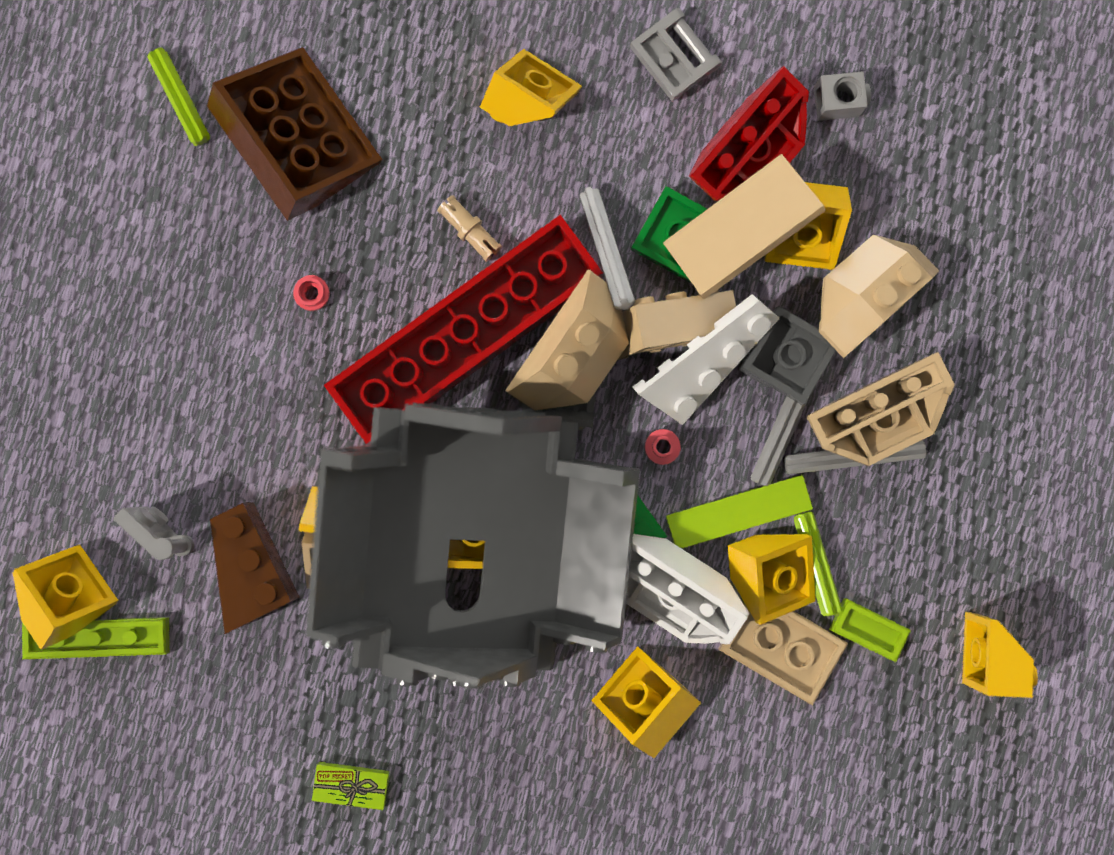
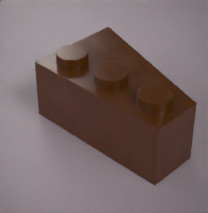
[210,502,300,634]

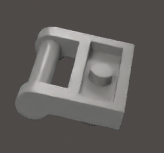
[630,8,722,102]
[113,506,194,560]

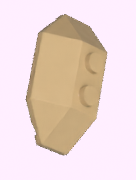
[819,235,939,358]
[505,270,629,411]
[806,352,955,466]

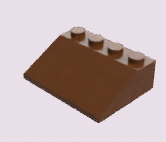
[207,47,382,221]

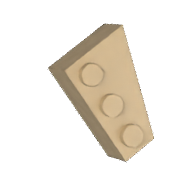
[618,289,736,360]

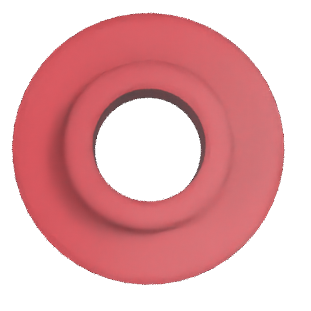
[293,275,330,311]
[645,429,681,465]

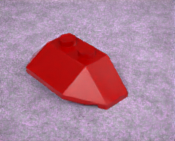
[689,66,809,201]

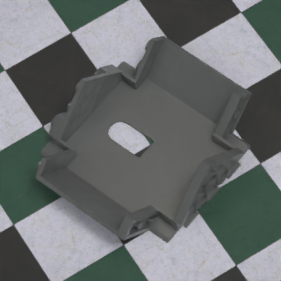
[306,403,640,689]

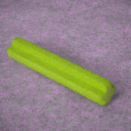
[147,48,210,146]
[793,512,842,616]

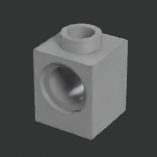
[814,71,871,121]

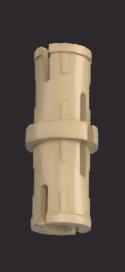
[437,195,502,262]

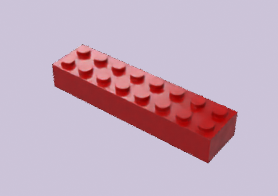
[324,215,603,445]

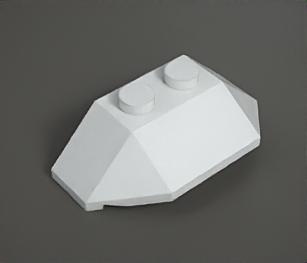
[626,534,749,644]

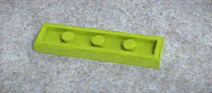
[665,475,813,548]
[22,617,170,660]

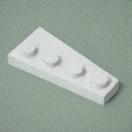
[633,294,780,425]

